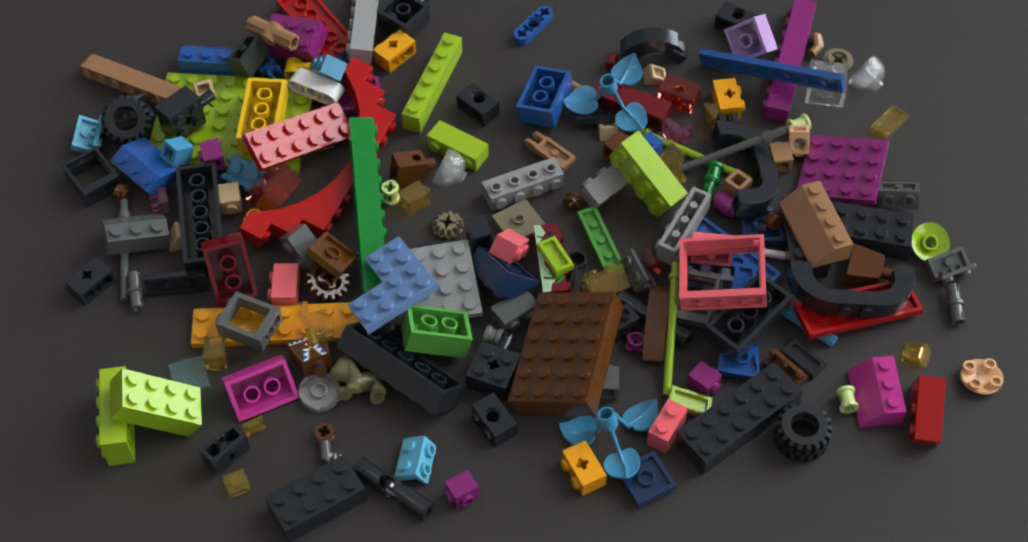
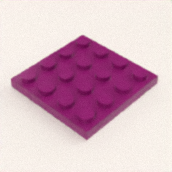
[797,135,889,206]

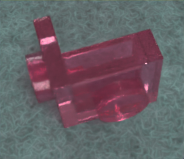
[662,117,693,145]

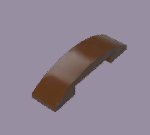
[642,285,670,363]

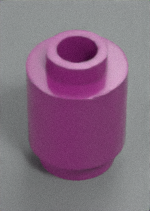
[712,191,736,219]

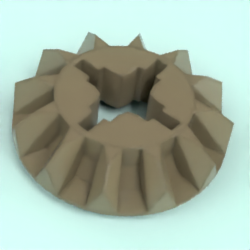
[823,48,853,74]
[432,210,464,239]

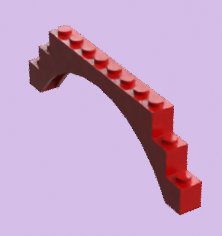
[239,57,397,248]

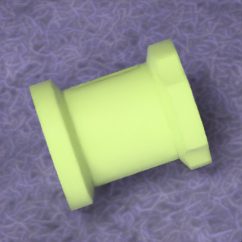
[786,113,811,132]
[381,180,400,206]
[836,385,859,414]

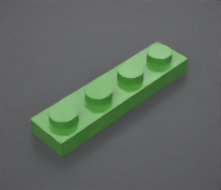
[577,206,624,278]

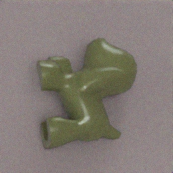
[330,356,386,405]

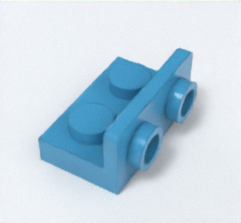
[220,154,268,192]

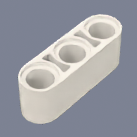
[288,68,345,105]

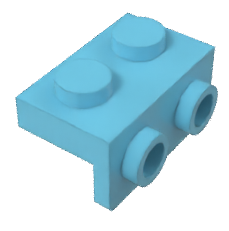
[70,115,104,153]
[394,436,436,484]

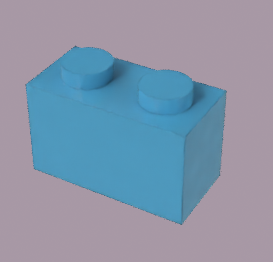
[310,54,347,82]

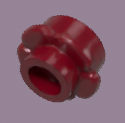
[605,53,619,72]

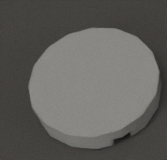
[298,373,340,412]

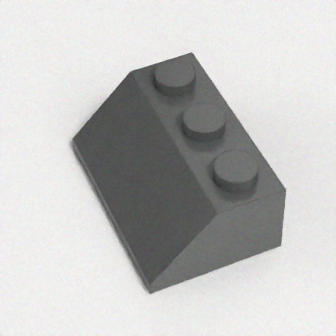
[101,213,169,255]

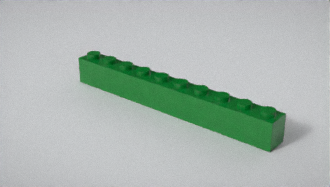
[348,117,387,295]

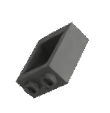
[676,268,724,329]
[215,292,283,352]

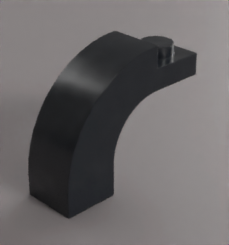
[620,27,687,62]

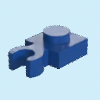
[256,55,283,79]

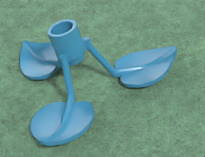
[563,53,647,132]
[559,399,658,479]

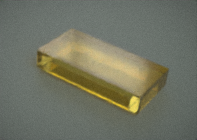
[870,105,909,140]

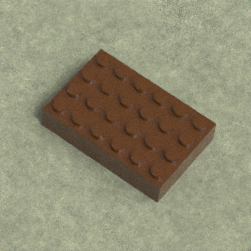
[508,292,623,416]

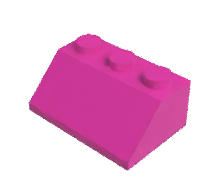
[221,355,299,422]
[847,356,906,427]

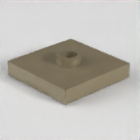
[492,199,545,239]

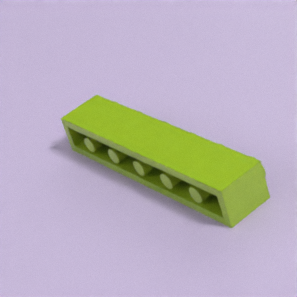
[401,33,462,134]

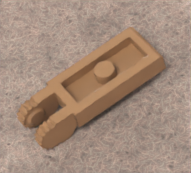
[524,131,576,172]

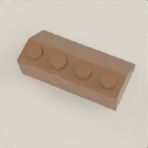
[779,181,854,268]

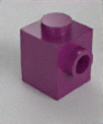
[197,138,226,170]
[687,361,722,397]
[444,470,480,509]

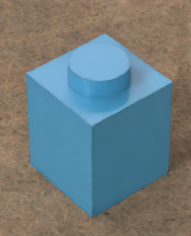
[159,136,194,167]

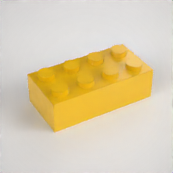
[236,78,289,153]

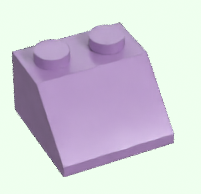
[724,14,778,58]

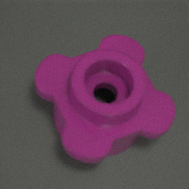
[625,332,644,353]

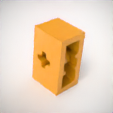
[373,29,416,73]
[711,78,745,119]
[560,440,607,496]

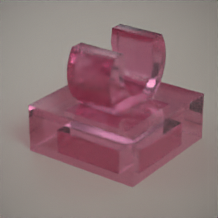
[149,187,172,215]

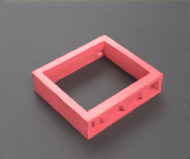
[679,234,767,311]

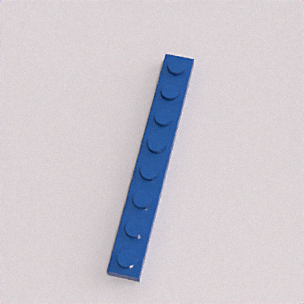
[699,48,846,93]

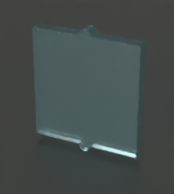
[168,355,210,390]

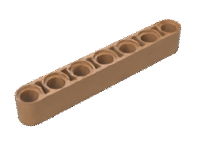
[79,54,182,105]

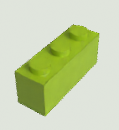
[427,120,489,171]

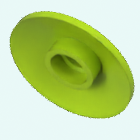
[911,222,950,261]

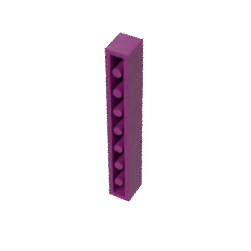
[762,0,817,123]

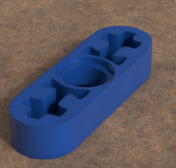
[514,6,553,46]

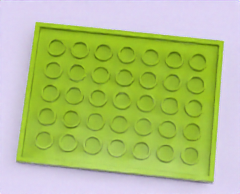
[150,72,313,175]

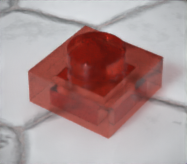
[642,247,664,274]

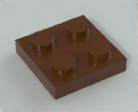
[305,232,359,278]

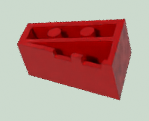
[908,375,946,446]

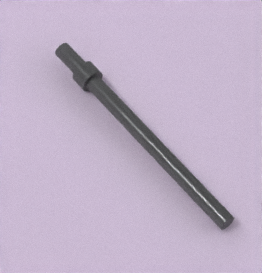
[673,126,787,175]
[118,199,130,302]

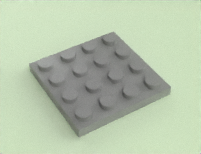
[398,239,483,330]

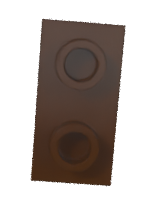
[763,348,809,386]

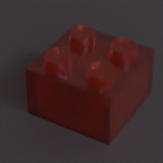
[246,163,302,211]

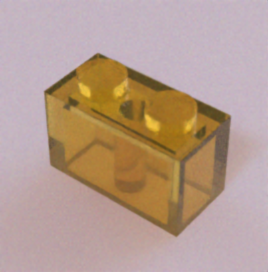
[580,262,631,293]

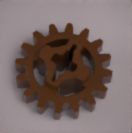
[304,262,350,302]

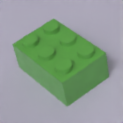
[400,305,473,358]

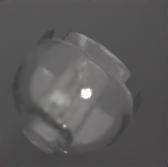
[848,55,886,92]
[432,148,467,188]

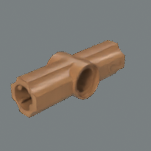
[246,15,300,51]

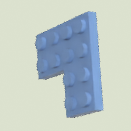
[347,236,440,335]

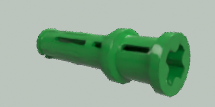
[702,161,724,217]

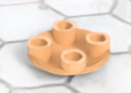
[960,358,1004,395]

